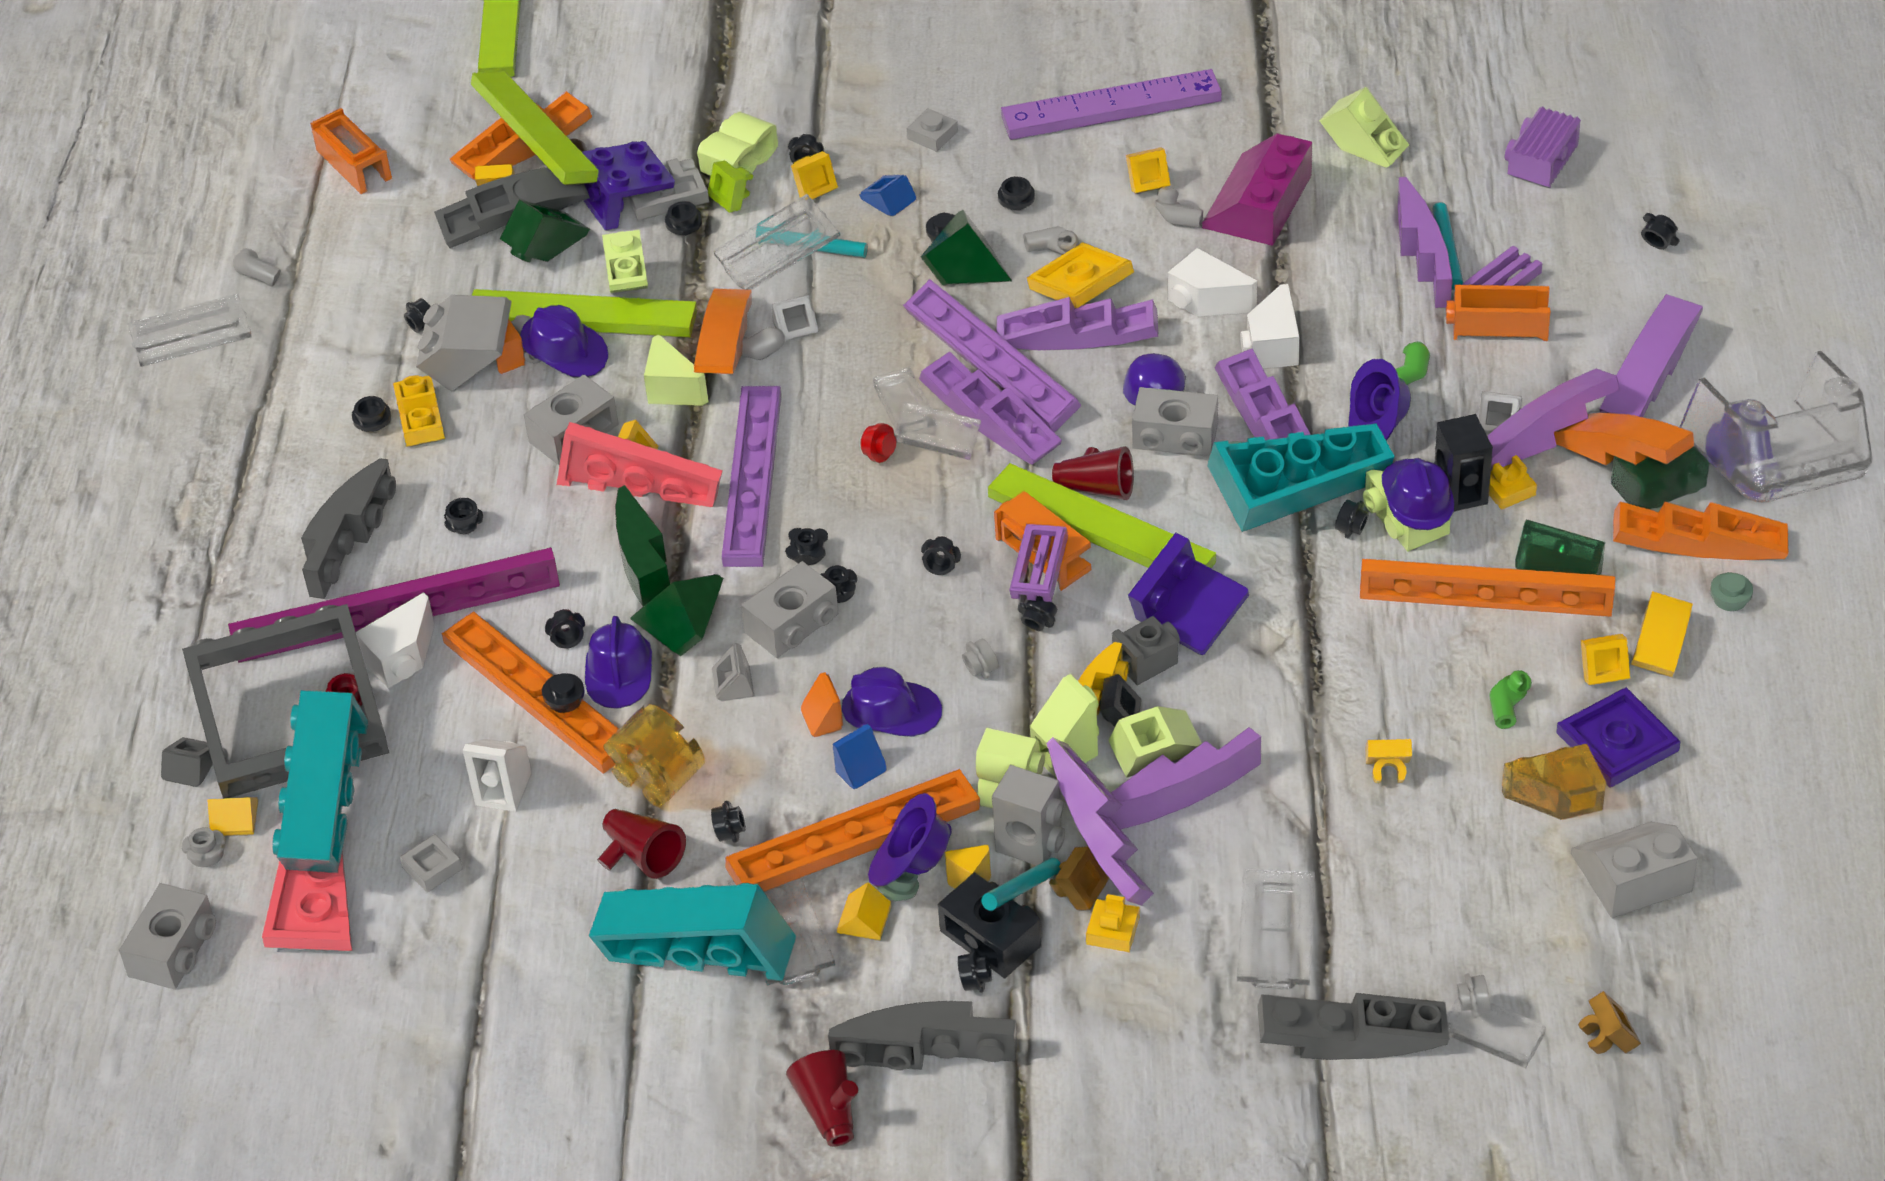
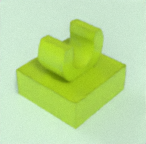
[708,160,754,213]

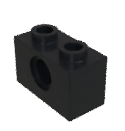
[1434,414,1493,512]
[938,872,1041,979]

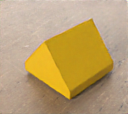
[207,797,258,836]
[945,845,991,889]
[837,882,892,940]

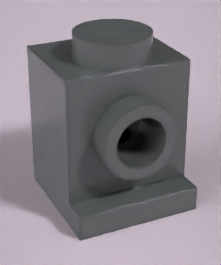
[1112,616,1180,686]

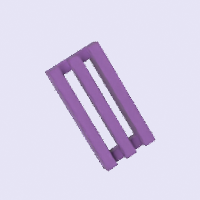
[1462,246,1542,286]
[1009,524,1068,602]

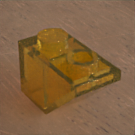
[1501,743,1606,820]

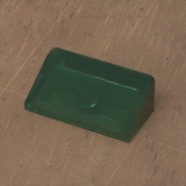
[1515,519,1606,575]

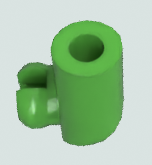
[1396,341,1430,385]
[1489,670,1532,729]

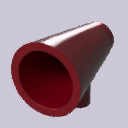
[1052,446,1134,501]
[597,809,686,879]
[786,1050,859,1147]

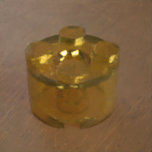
[603,704,705,808]

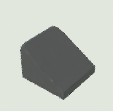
[161,737,213,787]

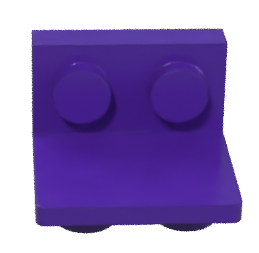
[582,141,675,230]
[1128,532,1249,655]

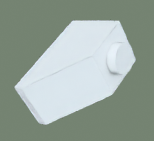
[1168,248,1257,317]
[1240,284,1299,369]
[356,593,435,688]
[463,739,532,812]

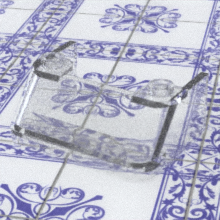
[1679,351,1873,503]

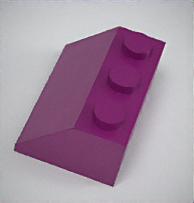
[1202,133,1313,246]

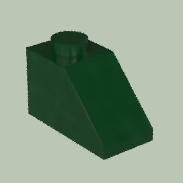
[500,199,590,262]

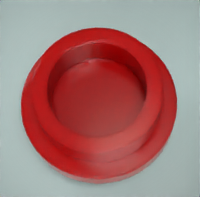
[861,423,897,463]

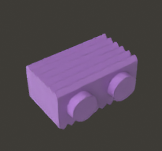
[1505,106,1581,188]

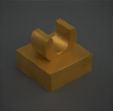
[1049,847,1109,910]
[1578,991,1641,1054]

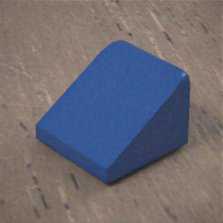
[859,175,916,216]
[832,724,887,789]

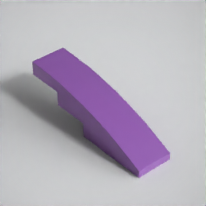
[1397,177,1452,308]
[1599,294,1703,417]
[997,297,1158,350]
[1215,349,1311,440]
[919,351,1062,465]
[1487,368,1620,471]
[1111,727,1261,829]
[1046,737,1154,906]

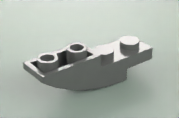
[434,167,590,249]
[301,458,396,599]
[1257,993,1450,1060]
[828,1001,1017,1070]

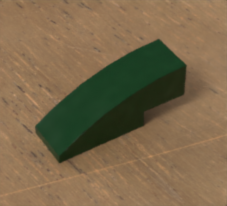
[615,485,670,606]

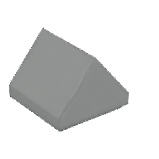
[772,294,819,341]
[1478,391,1522,433]
[712,643,754,701]

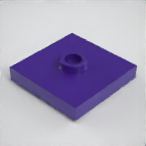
[1556,687,1681,788]

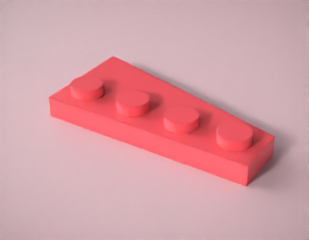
[556,422,723,507]
[262,850,352,951]

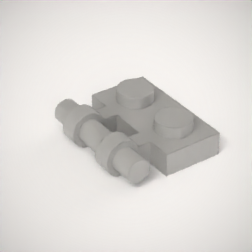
[628,158,709,220]

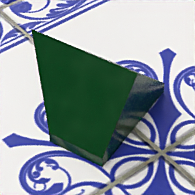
[920,210,1012,286]
[630,574,724,657]

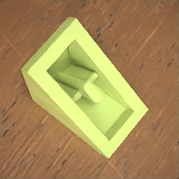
[644,334,708,406]

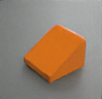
[496,319,526,374]
[801,672,843,737]

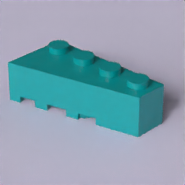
[1207,423,1395,532]
[272,690,368,873]
[589,883,797,981]

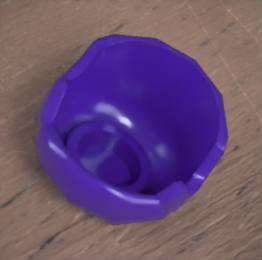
[1123,353,1186,405]

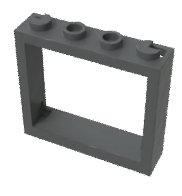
[182,604,389,799]

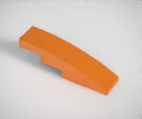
[449,91,592,180]
[694,288,752,374]
[1554,413,1694,465]
[1613,501,1788,560]

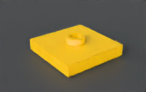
[1027,242,1134,308]

